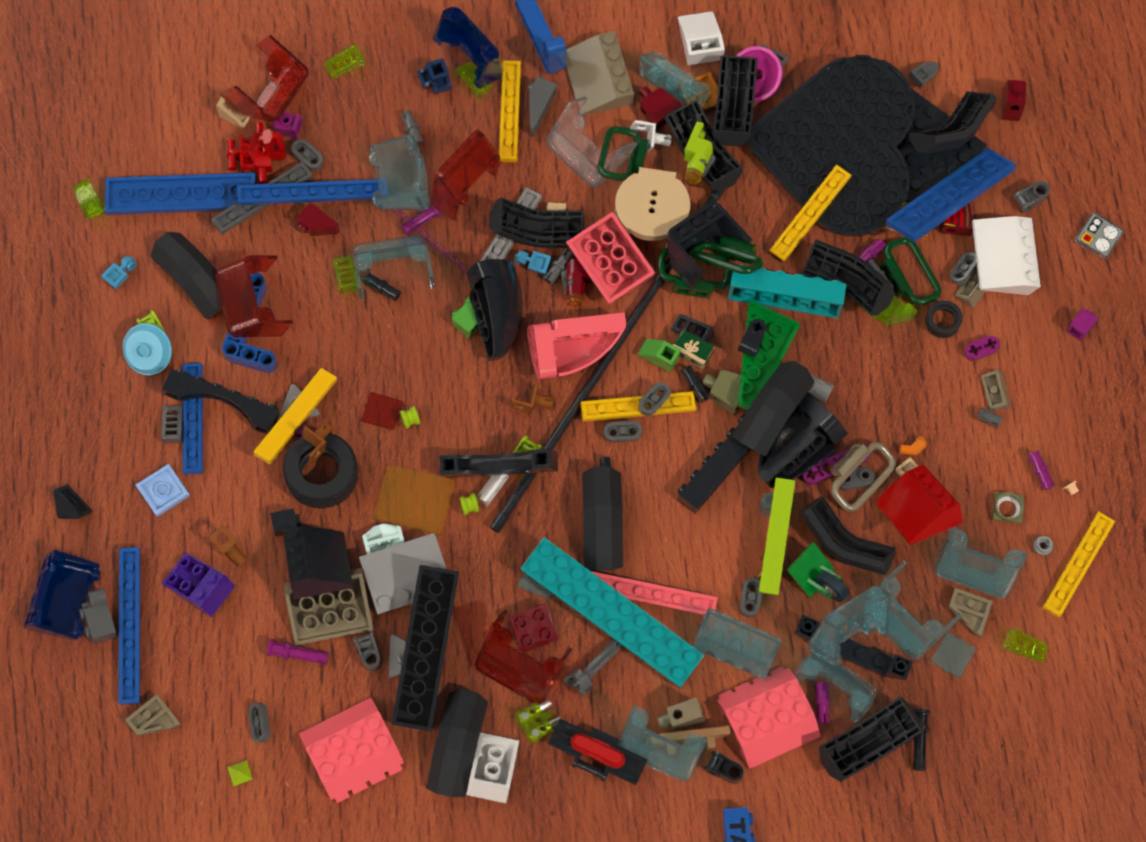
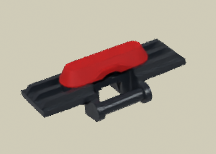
[548,718,648,786]

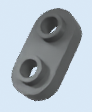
[291,139,324,171]
[950,252,977,285]
[638,382,671,416]
[604,421,642,443]
[836,467,875,491]
[740,578,762,617]
[248,703,271,743]

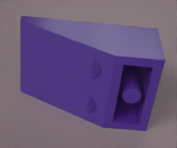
[162,553,235,617]

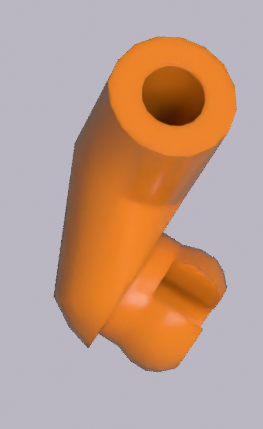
[899,436,927,455]

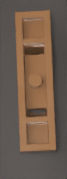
[648,726,731,755]

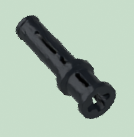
[913,709,930,771]

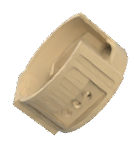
[614,167,690,248]

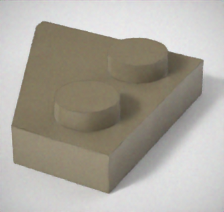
[948,588,993,637]
[125,694,181,737]

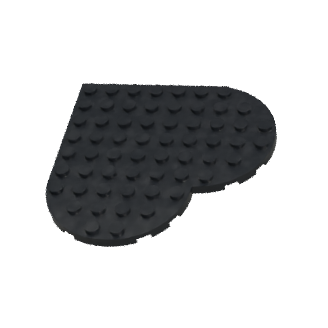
[744,55,915,236]

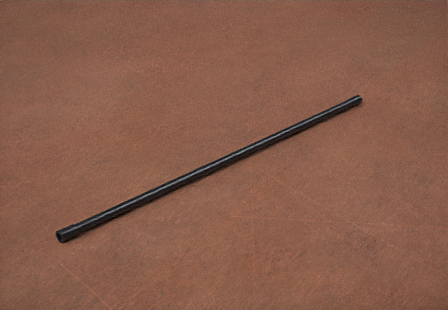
[489,189,726,533]

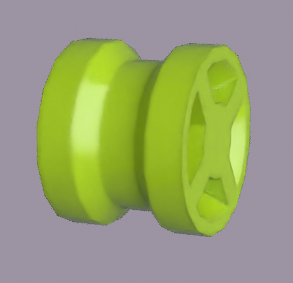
[399,406,421,429]
[459,493,479,516]

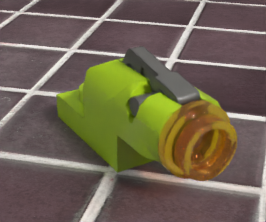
[684,121,716,184]

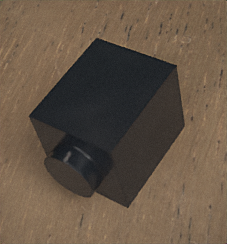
[270,508,301,537]

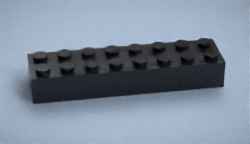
[391,565,459,731]

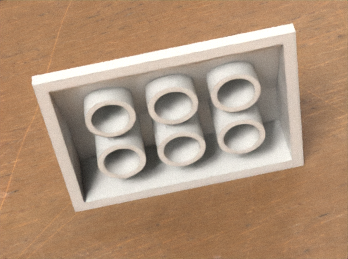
[972,216,1041,295]

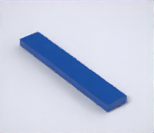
[183,363,203,475]

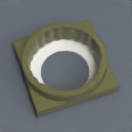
[993,492,1024,524]

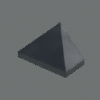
[53,484,93,519]

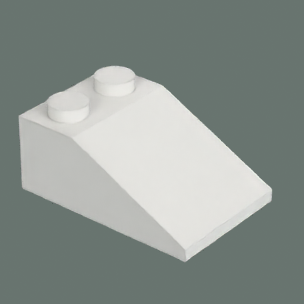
[466,732,519,803]

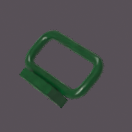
[597,126,649,181]
[690,235,764,274]
[879,237,941,306]
[657,247,731,299]

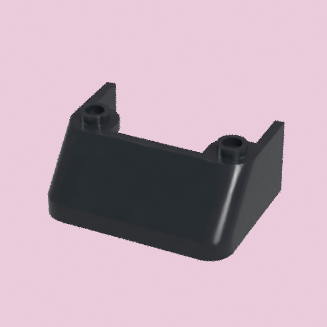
[666,202,752,289]

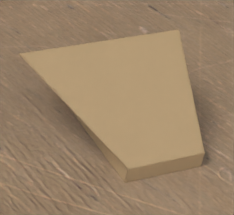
[216,88,253,128]

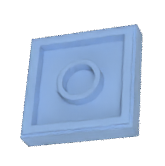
[136,464,190,517]

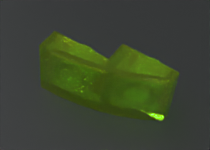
[73,178,105,220]

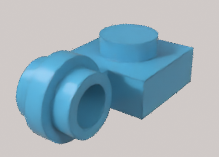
[514,251,551,275]
[101,256,137,290]

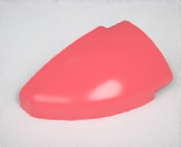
[527,312,626,379]

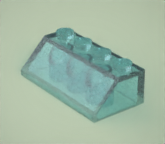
[640,51,712,108]
[693,607,782,679]

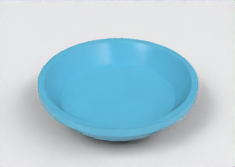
[123,323,172,375]

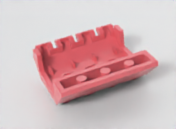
[717,667,821,770]
[299,698,404,803]

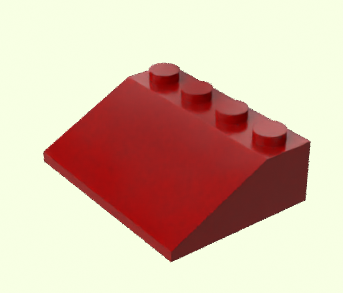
[875,464,963,545]

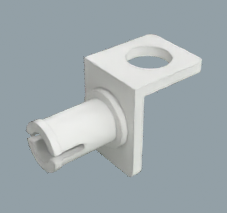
[631,120,672,152]

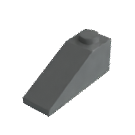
[528,76,557,137]

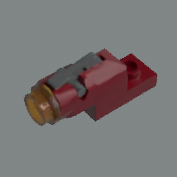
[561,259,592,307]

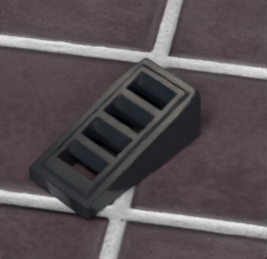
[671,314,715,343]

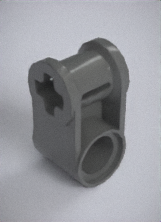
[1012,181,1050,213]
[353,631,381,672]

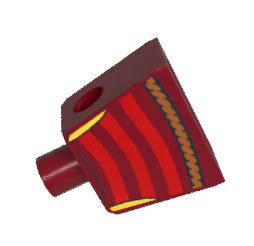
[939,203,973,236]

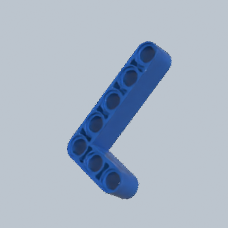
[515,0,566,75]
[222,273,277,373]

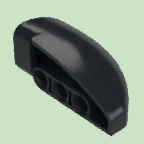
[466,259,523,361]
[758,392,848,488]

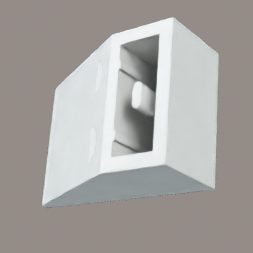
[677,11,725,65]

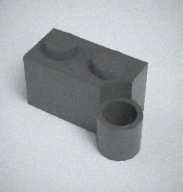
[79,588,116,644]

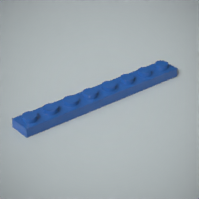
[237,179,388,206]
[119,547,141,705]

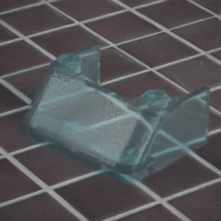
[353,235,434,300]
[863,560,961,660]

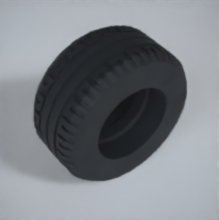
[282,433,358,509]

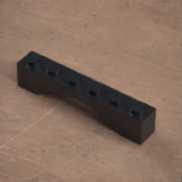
[162,369,279,434]
[439,448,558,478]

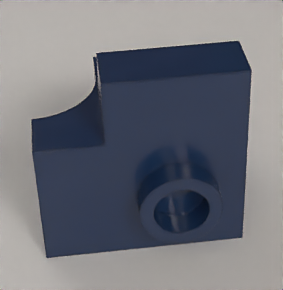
[417,58,452,95]

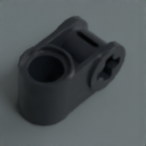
[737,319,766,358]
[704,751,744,784]

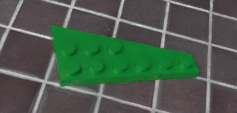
[737,300,801,410]

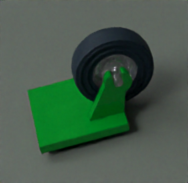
[787,542,849,602]

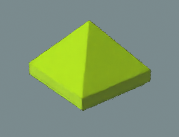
[228,760,253,786]

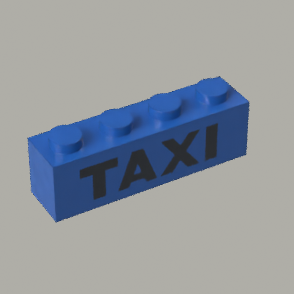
[722,807,755,842]

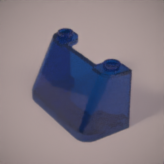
[433,7,504,89]
[24,550,101,641]

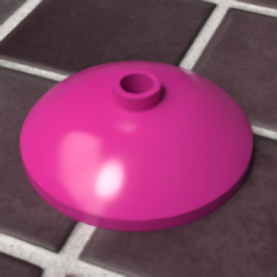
[737,46,783,101]

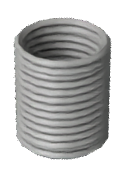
[809,374,834,403]

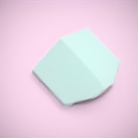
[362,523,404,554]

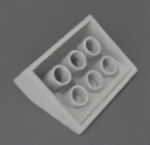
[359,533,447,614]

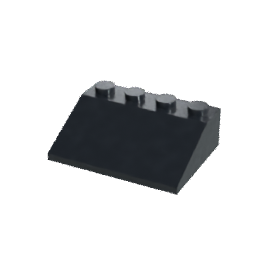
[283,526,353,600]

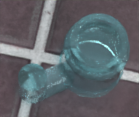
[759,493,793,516]

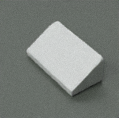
[476,475,509,507]

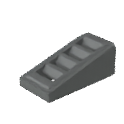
[161,405,183,444]

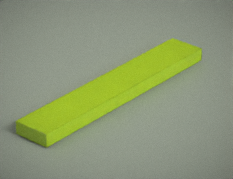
[758,478,795,596]

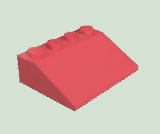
[566,212,655,304]

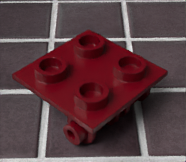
[509,603,559,653]

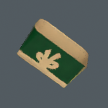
[673,330,715,370]

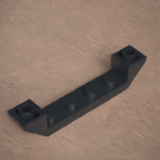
[795,614,913,680]

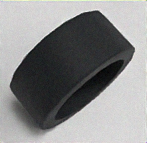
[925,300,963,338]

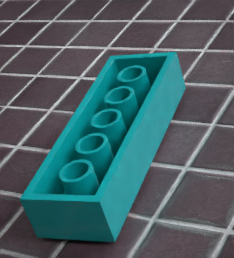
[727,264,846,318]

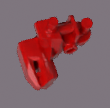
[226,122,286,184]

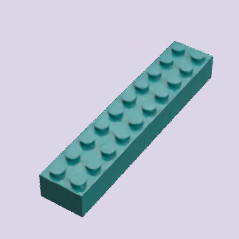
[520,537,704,688]

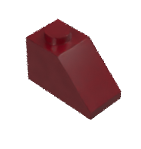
[296,202,340,236]

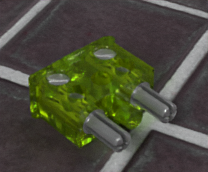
[515,699,561,745]

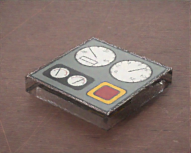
[1073,211,1125,261]

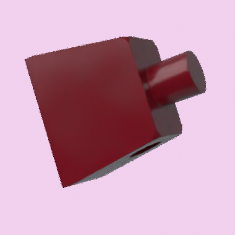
[1001,80,1026,121]
[639,86,682,131]

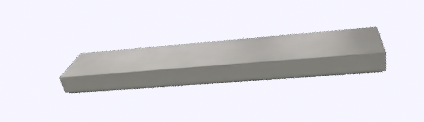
[480,187,542,261]

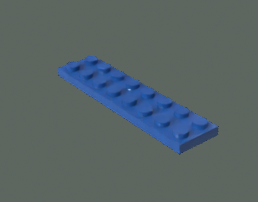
[886,148,1016,242]
[105,173,256,215]

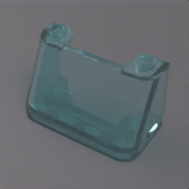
[369,134,430,210]
[934,527,1027,598]
[809,586,890,666]
[794,649,877,724]
[618,705,708,781]

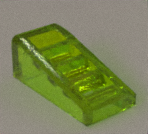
[324,44,364,79]
[333,255,358,294]
[1003,628,1049,663]

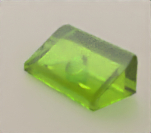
[455,61,493,99]

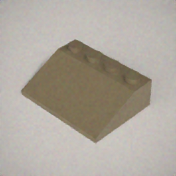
[566,31,634,116]
[284,568,373,645]

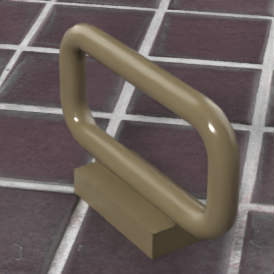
[830,442,896,512]

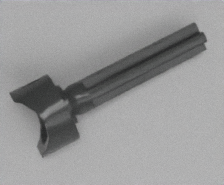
[563,640,623,698]

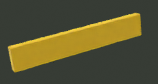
[499,60,521,163]
[769,164,851,262]
[254,368,337,464]
[580,391,696,422]
[1042,511,1115,618]

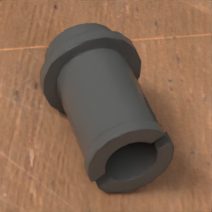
[977,407,1003,428]

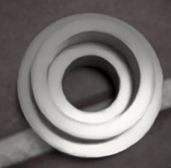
[1033,536,1053,555]

